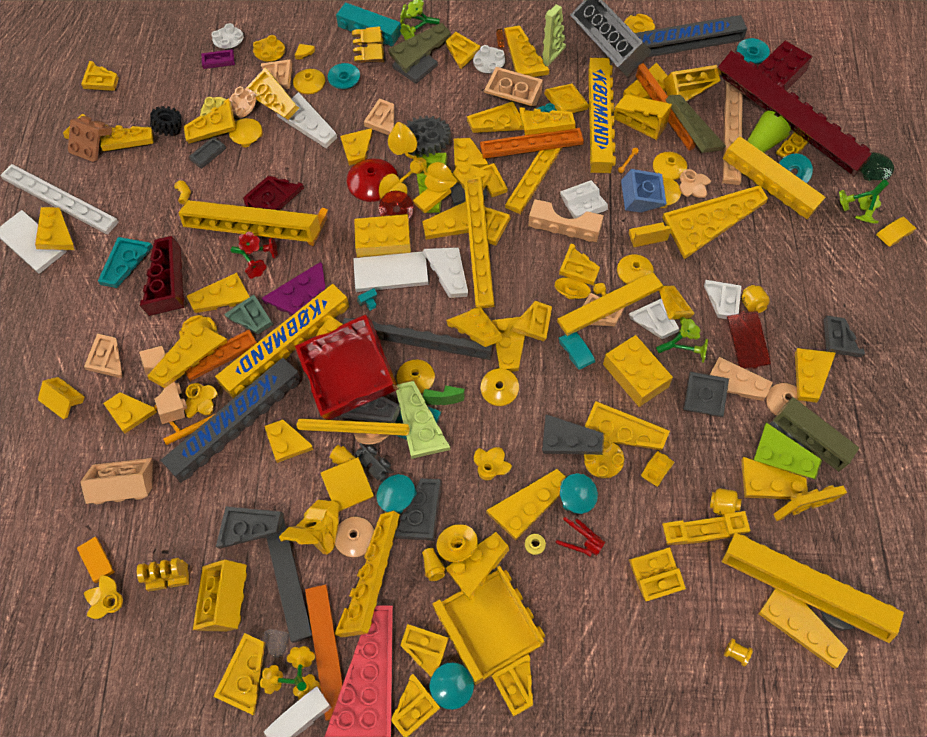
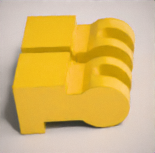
[352,26,384,63]
[137,558,189,592]

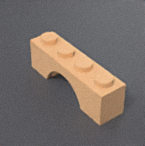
[528,199,604,242]
[139,346,187,424]

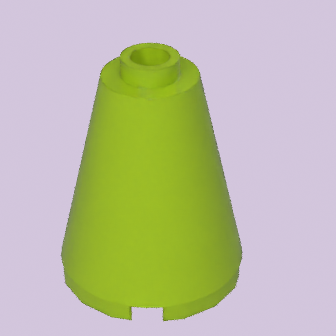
[747,111,791,153]

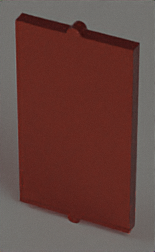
[727,311,771,369]

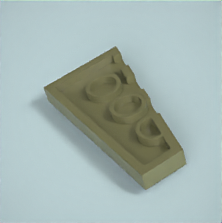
[388,23,451,73]
[666,95,726,153]

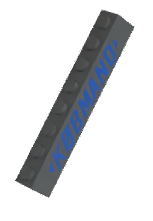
[635,15,747,57]
[160,358,301,483]

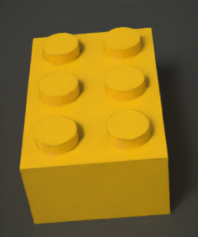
[354,215,411,258]
[603,335,673,407]

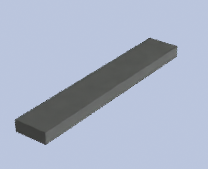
[266,517,312,643]

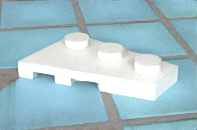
[423,248,468,298]

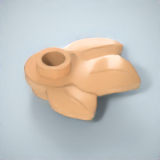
[680,169,711,198]

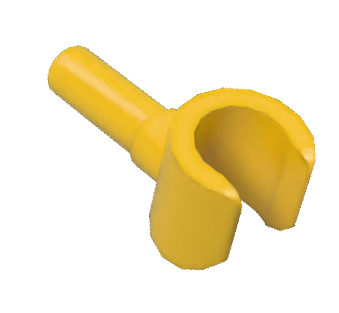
[593,283,607,296]

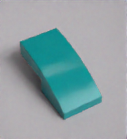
[559,332,595,370]

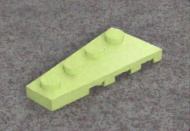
[542,4,566,66]
[396,381,450,459]

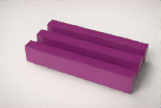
[201,49,235,69]

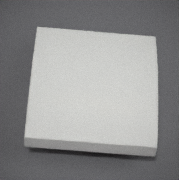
[560,180,608,219]

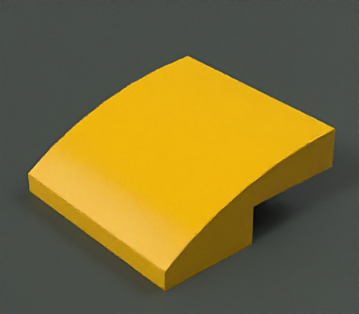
[320,457,374,512]
[629,547,686,601]

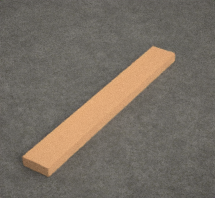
[722,81,743,185]

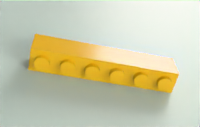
[723,136,826,220]

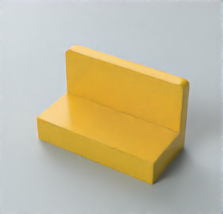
[628,222,671,247]
[38,377,85,419]

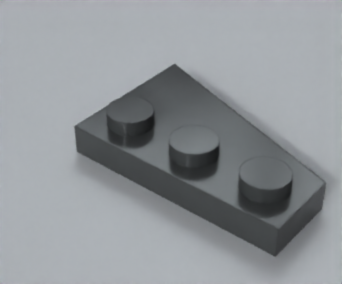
[542,414,604,455]
[216,506,284,548]

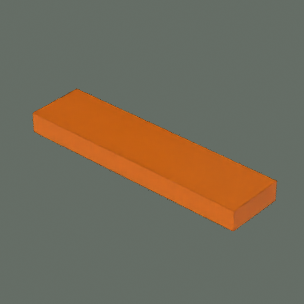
[185,330,257,381]

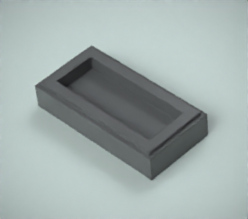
[189,137,226,169]

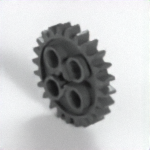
[405,115,451,157]

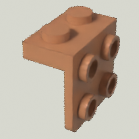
[68,116,112,162]

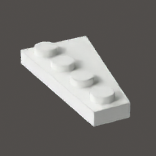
[276,92,337,148]

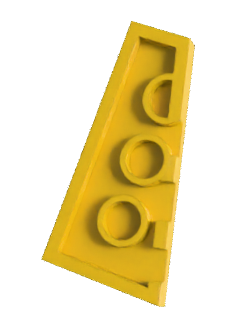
[504,26,549,77]
[246,68,299,120]
[148,322,227,388]
[585,401,670,451]
[486,469,566,540]
[758,588,848,669]

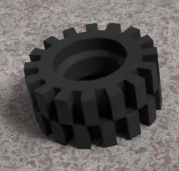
[150,106,182,136]

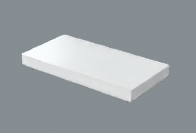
[0,210,67,274]
[353,251,428,292]

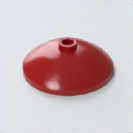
[347,158,398,202]

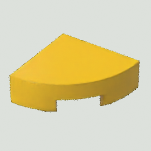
[295,44,315,59]

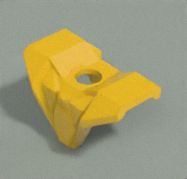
[279,500,339,555]

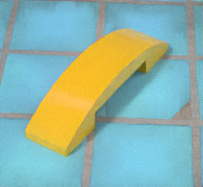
[662,511,750,545]

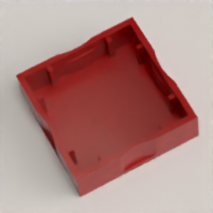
[295,314,399,420]

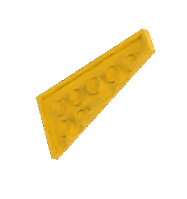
[662,185,768,259]

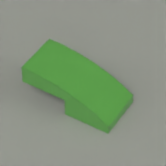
[423,385,465,405]

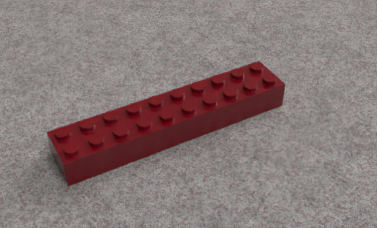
[717,50,871,177]

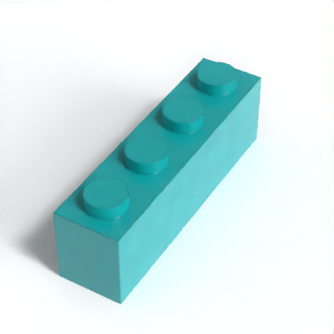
[336,2,401,47]

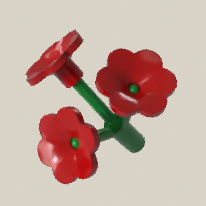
[230,232,278,279]

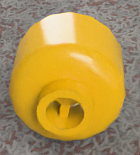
[741,285,770,313]
[710,488,742,516]

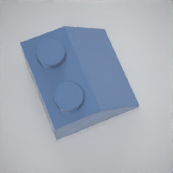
[621,169,667,213]

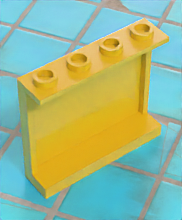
[432,566,545,685]

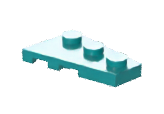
[98,237,153,288]

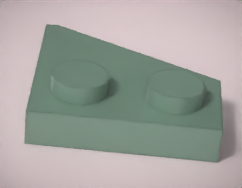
[224,295,273,334]

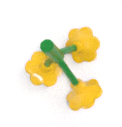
[260,646,321,700]

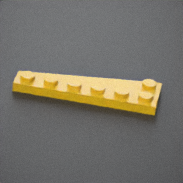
[335,511,400,637]

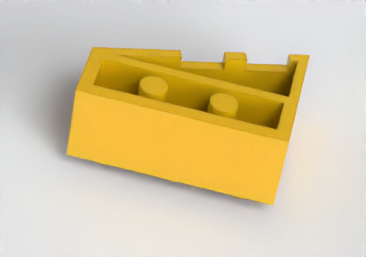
[664,65,721,102]
[613,94,672,140]

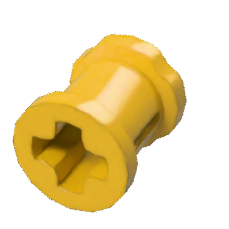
[724,638,753,667]

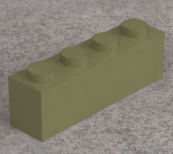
[773,397,859,472]

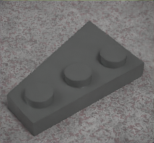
[341,397,401,423]
[394,478,442,541]

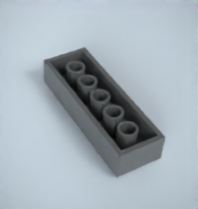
[570,0,652,77]

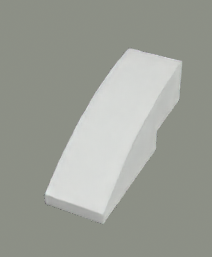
[264,687,332,737]

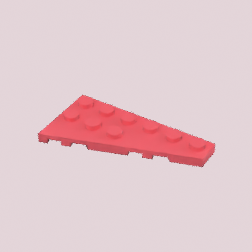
[324,606,393,737]

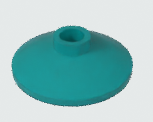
[737,38,770,64]
[327,63,360,89]
[779,153,813,183]

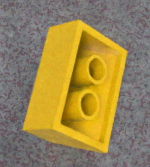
[193,559,247,632]

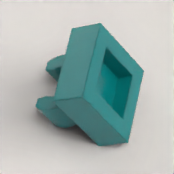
[357,288,378,311]

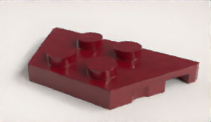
[243,176,304,210]

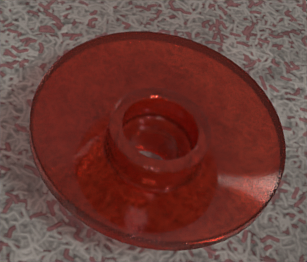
[379,190,414,220]

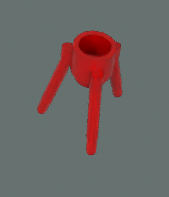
[556,517,605,557]

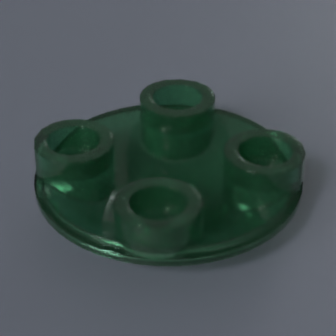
[860,152,894,181]

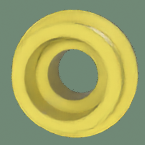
[525,534,546,555]

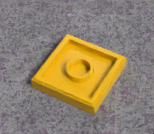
[544,83,589,113]

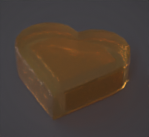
[496,28,505,48]

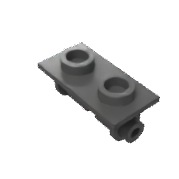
[355,443,394,482]

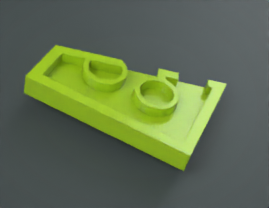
[754,423,822,480]

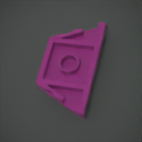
[262,262,326,316]

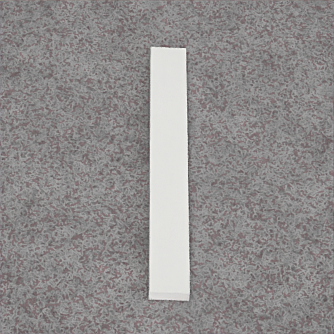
[0,164,119,235]

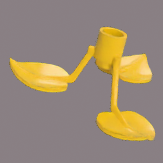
[379,122,457,203]

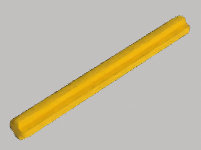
[296,418,410,436]

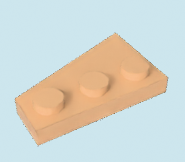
[710,357,773,401]

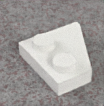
[704,280,741,321]
[629,298,679,339]

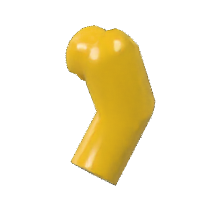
[174,180,191,205]

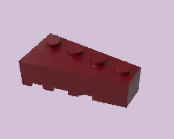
[139,236,184,316]

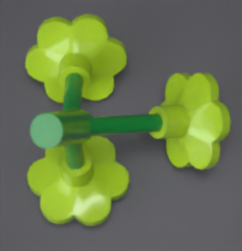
[400,0,440,41]
[839,180,889,224]
[656,317,708,363]

